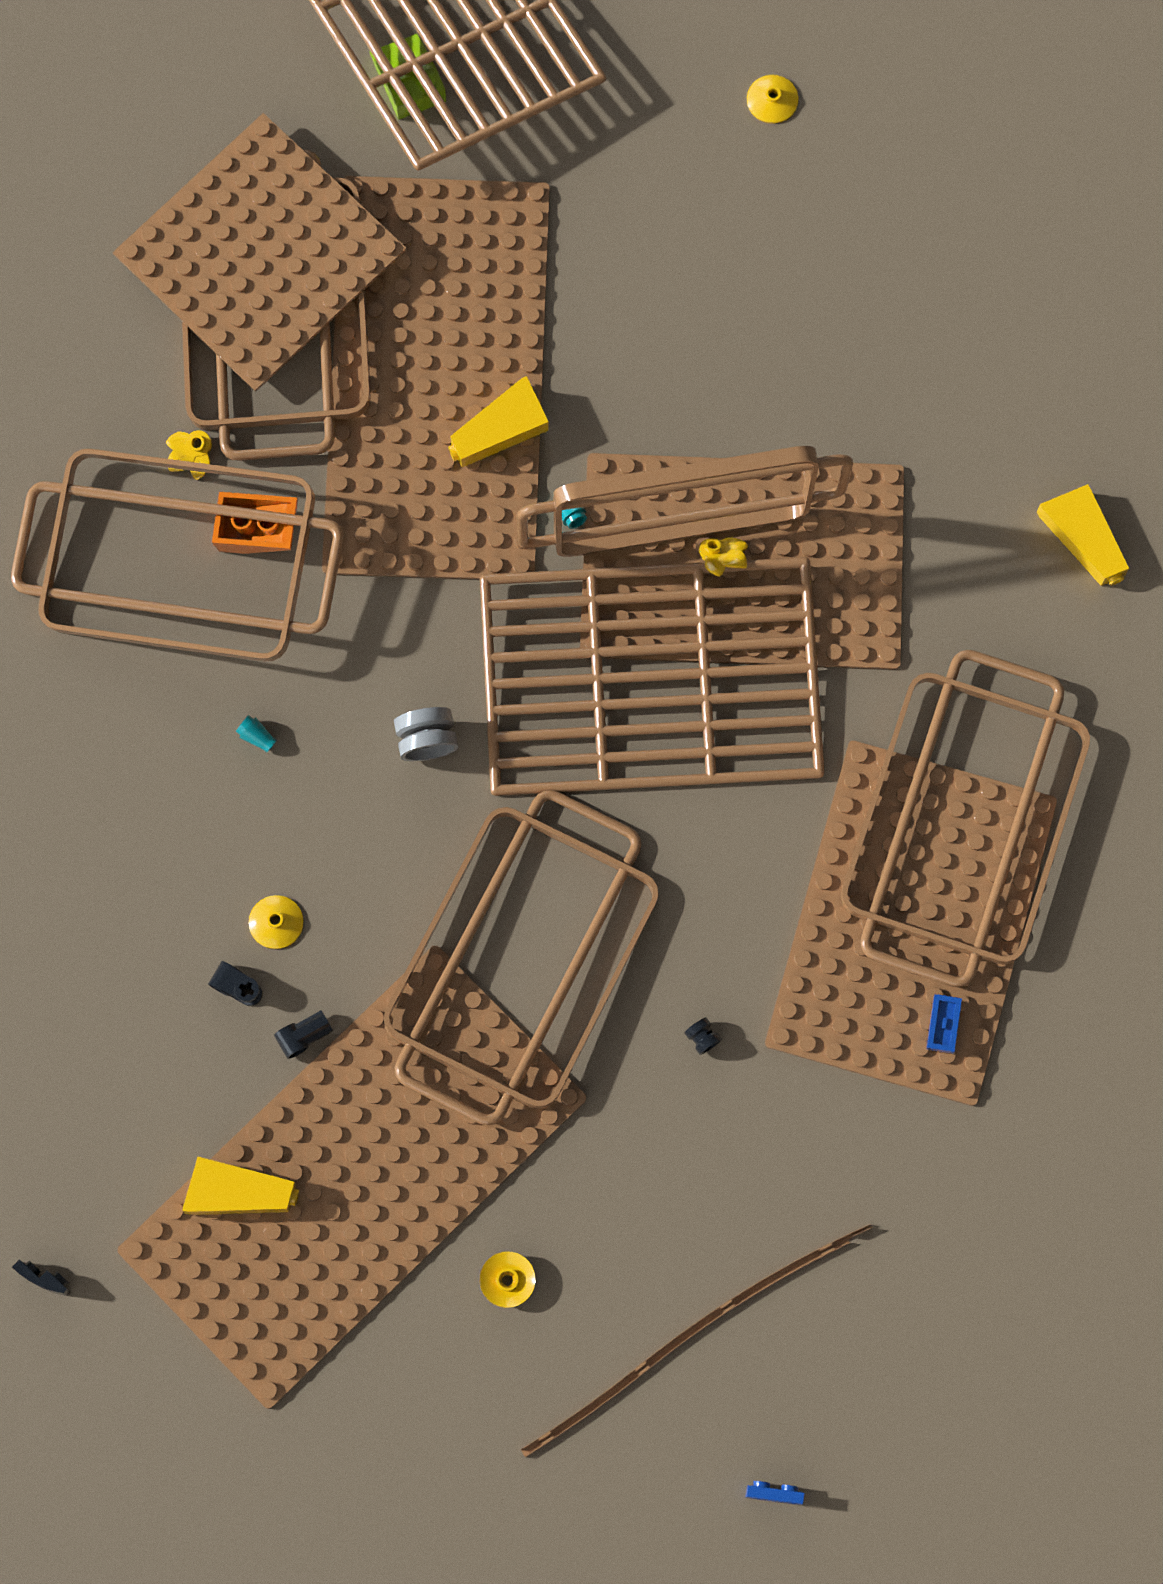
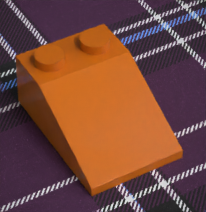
[212,492,298,554]

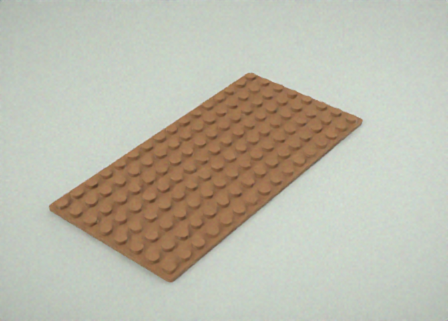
[322,176,550,580]
[117,946,586,1409]

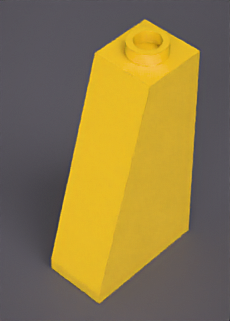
[448,376,549,468]
[1037,484,1129,586]
[182,1157,299,1215]

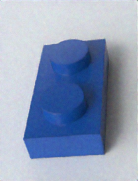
[926,994,962,1054]
[745,1481,804,1505]

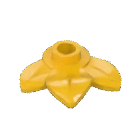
[166,430,212,480]
[699,537,748,577]

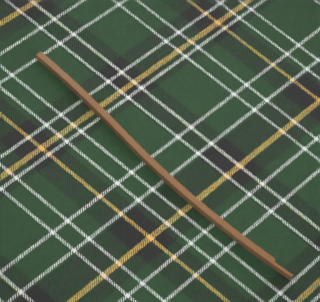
[521,1224,873,1457]

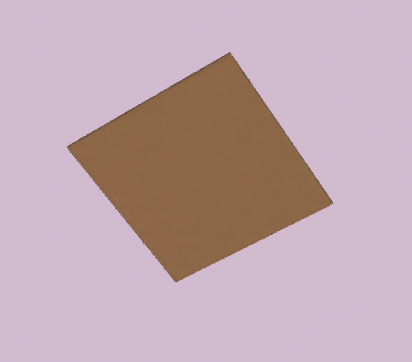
[112,113,407,392]

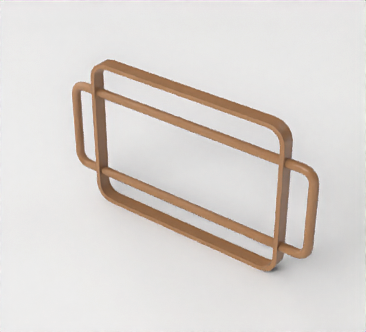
[182,149,371,461]
[517,446,853,557]
[11,448,343,662]
[841,650,1090,988]
[384,790,658,1125]

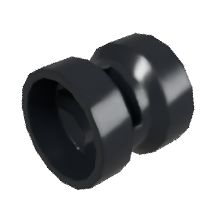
[684,1017,722,1055]

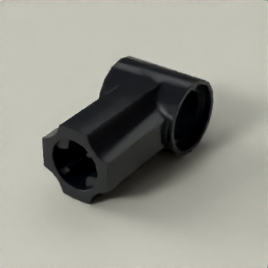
[274,1010,333,1059]

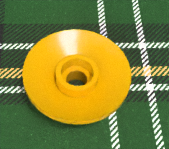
[747,75,798,124]
[249,895,304,949]
[479,1251,535,1308]

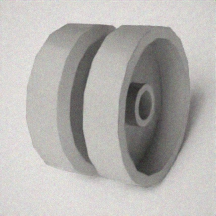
[394,707,458,761]

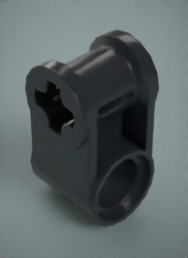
[208,961,263,1006]

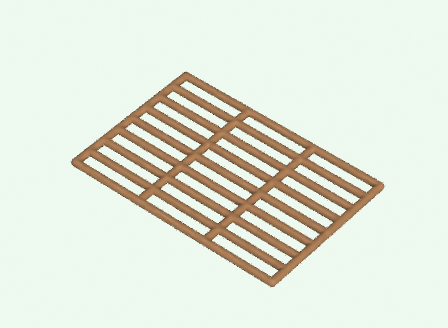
[309,0,606,170]
[480,557,824,796]

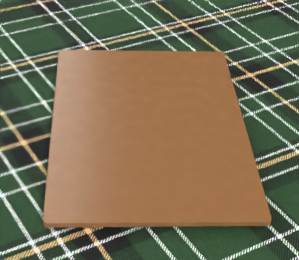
[580,453,904,670]
[765,741,1057,1106]

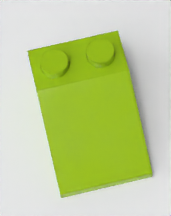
[370,34,446,120]

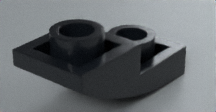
[12,1259,70,1296]

